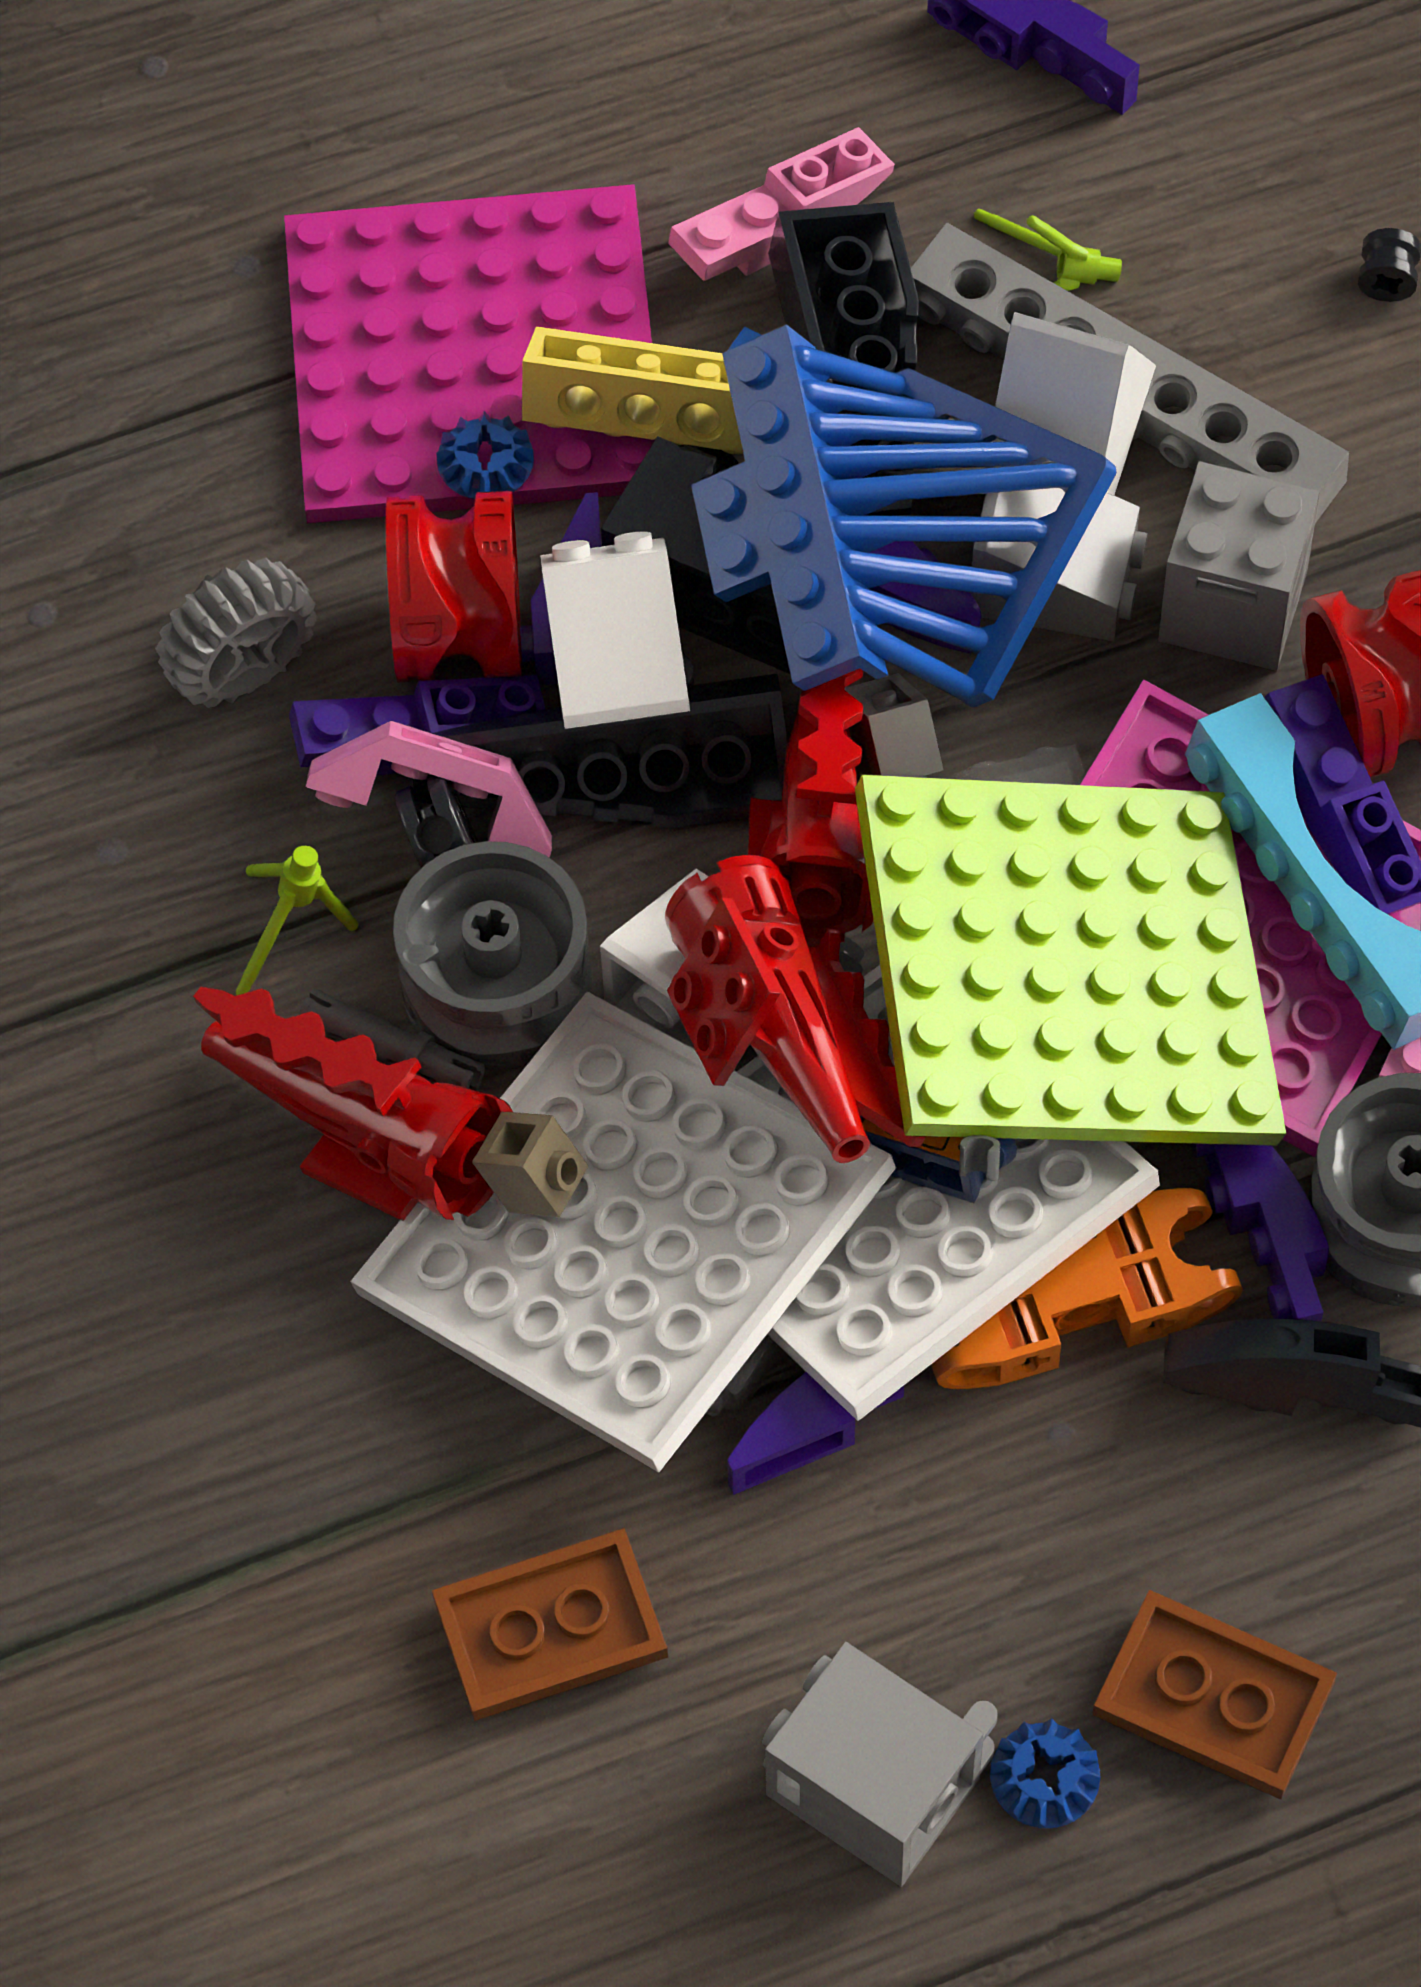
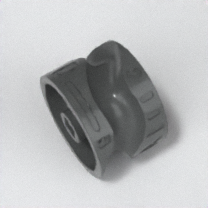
[393,841,592,1071]
[1308,1073,1421,1307]

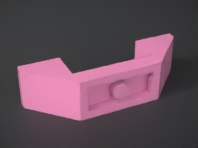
[306,721,552,857]

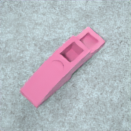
[668,127,895,281]

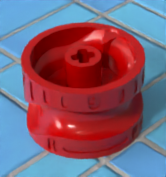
[386,491,522,683]
[1300,570,1421,777]

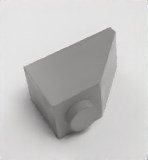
[845,673,943,778]

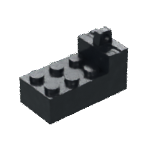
[601,436,791,674]

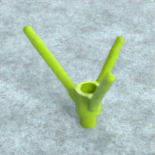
[974,209,1122,291]
[235,845,359,995]

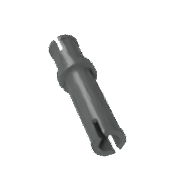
[299,988,485,1091]

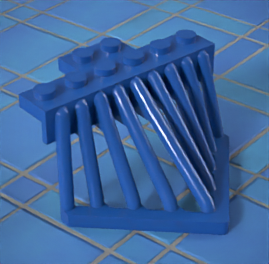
[691,325,1117,707]

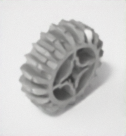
[155,558,318,708]

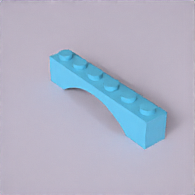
[1185,693,1421,1050]

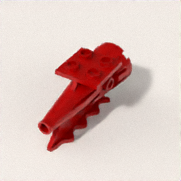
[747,668,874,947]
[665,855,926,1163]
[193,987,513,1221]

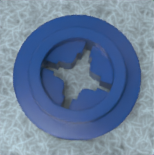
[436,410,534,499]
[990,1718,1101,1828]

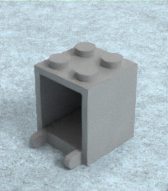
[1158,461,1320,671]
[762,1641,998,1887]

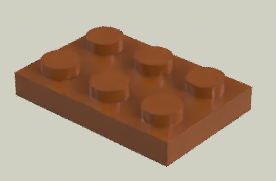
[432,1528,668,1721]
[1092,1590,1337,1800]

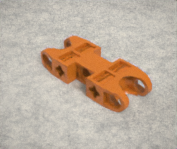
[931,1188,1243,1389]

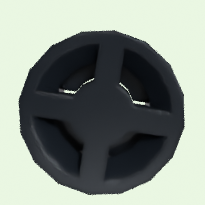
[1358,228,1421,302]

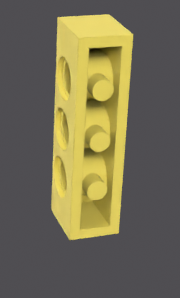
[522,327,743,454]

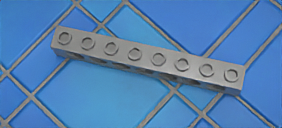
[911,223,1349,523]

